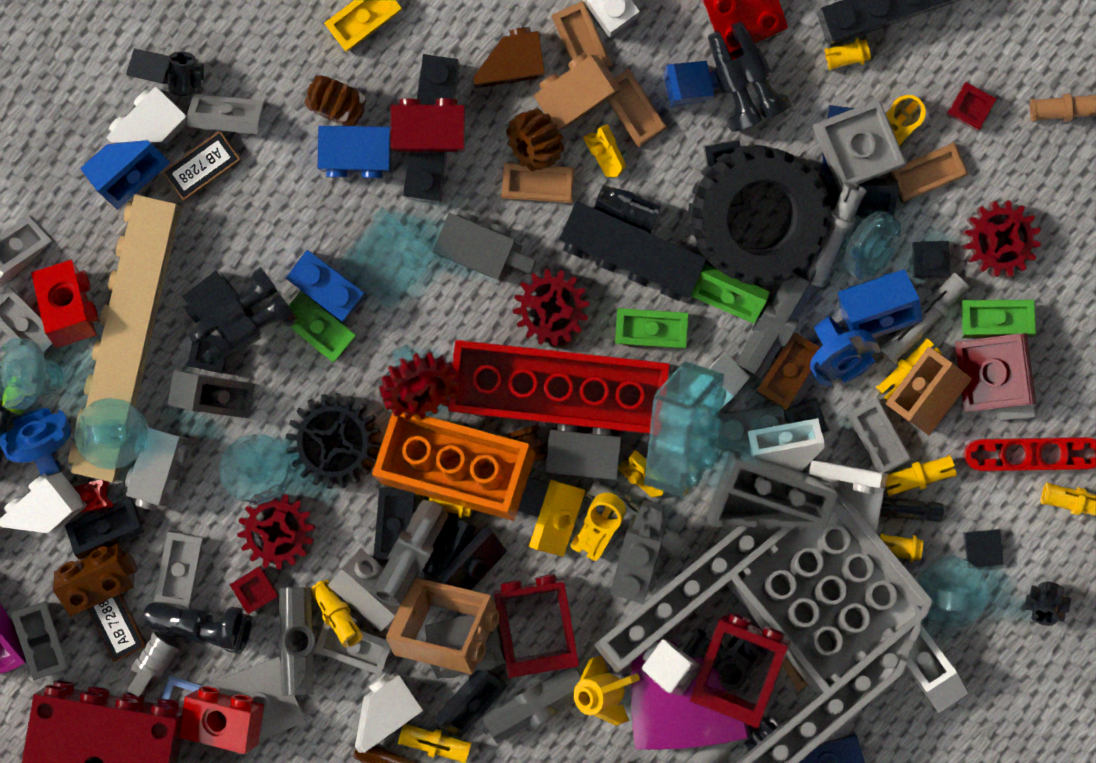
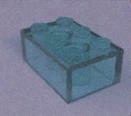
[644,361,726,498]

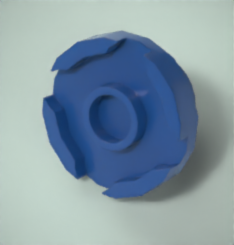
[809,316,880,386]
[0,408,72,476]

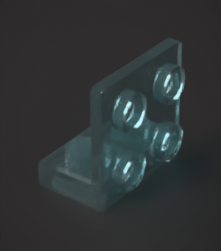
[338,207,437,308]

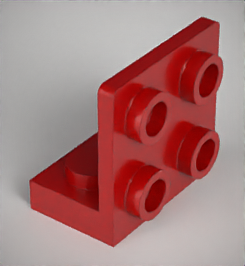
[700,0,788,52]

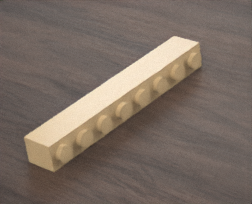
[68,194,181,482]

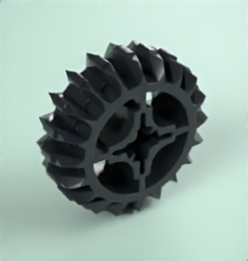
[286,393,382,489]

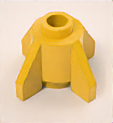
[574,655,640,726]

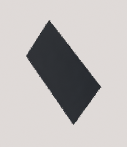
[126,48,171,84]

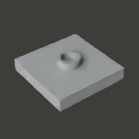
[812,99,907,192]
[214,655,306,740]

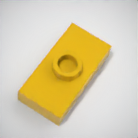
[324,0,403,53]
[529,479,586,557]

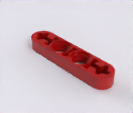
[963,437,1096,471]

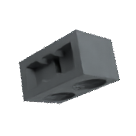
[11,601,68,681]

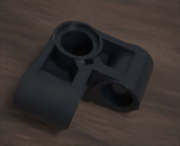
[683,624,770,690]

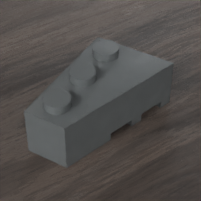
[706,449,838,527]

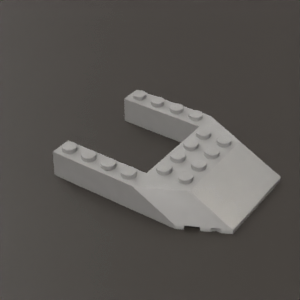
[594,490,932,763]

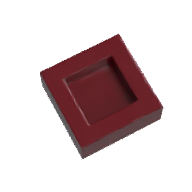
[946,82,996,131]
[230,565,279,614]

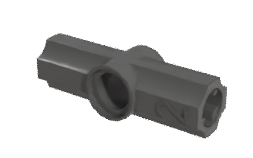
[736,273,817,379]
[371,500,449,607]
[277,587,316,696]
[482,667,581,744]

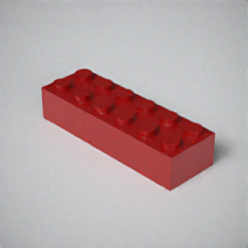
[447,340,670,435]

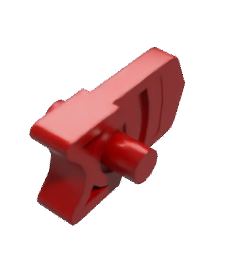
[73,480,113,514]

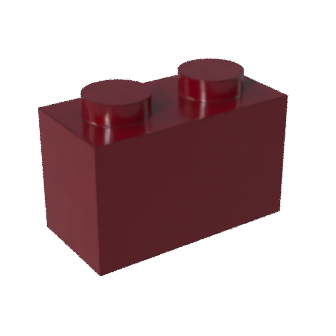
[391,98,465,152]

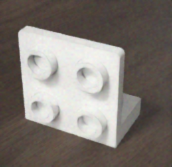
[809,460,888,534]

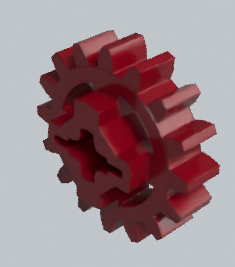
[962,200,1041,277]
[513,269,589,346]
[379,352,459,420]
[237,492,316,570]

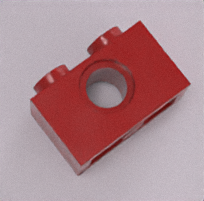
[31,259,99,348]
[179,686,264,754]

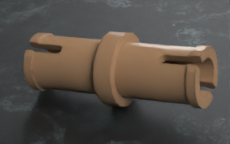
[1029,93,1096,122]

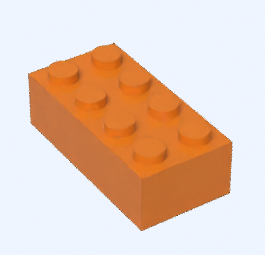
[372,412,536,521]

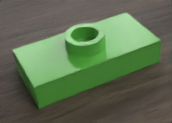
[691,263,769,324]
[289,290,357,363]
[961,299,1036,338]
[615,308,688,348]

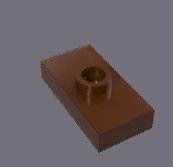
[756,332,821,411]

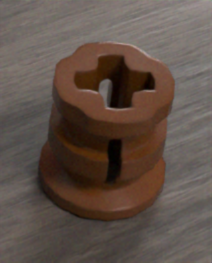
[507,424,547,463]

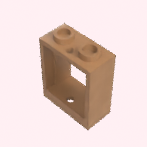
[386,577,499,674]

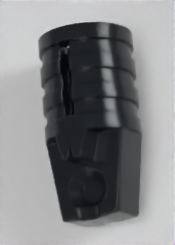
[594,185,662,233]

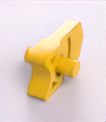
[583,124,626,177]
[618,450,668,497]

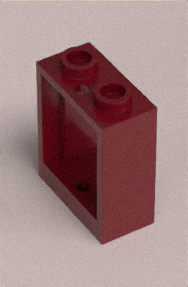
[494,574,579,678]
[690,613,791,728]

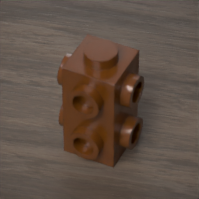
[53,542,137,617]

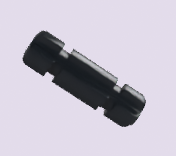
[880,498,944,522]

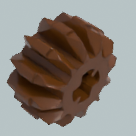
[304,75,367,126]
[505,108,565,172]

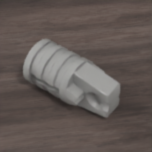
[127,631,181,697]

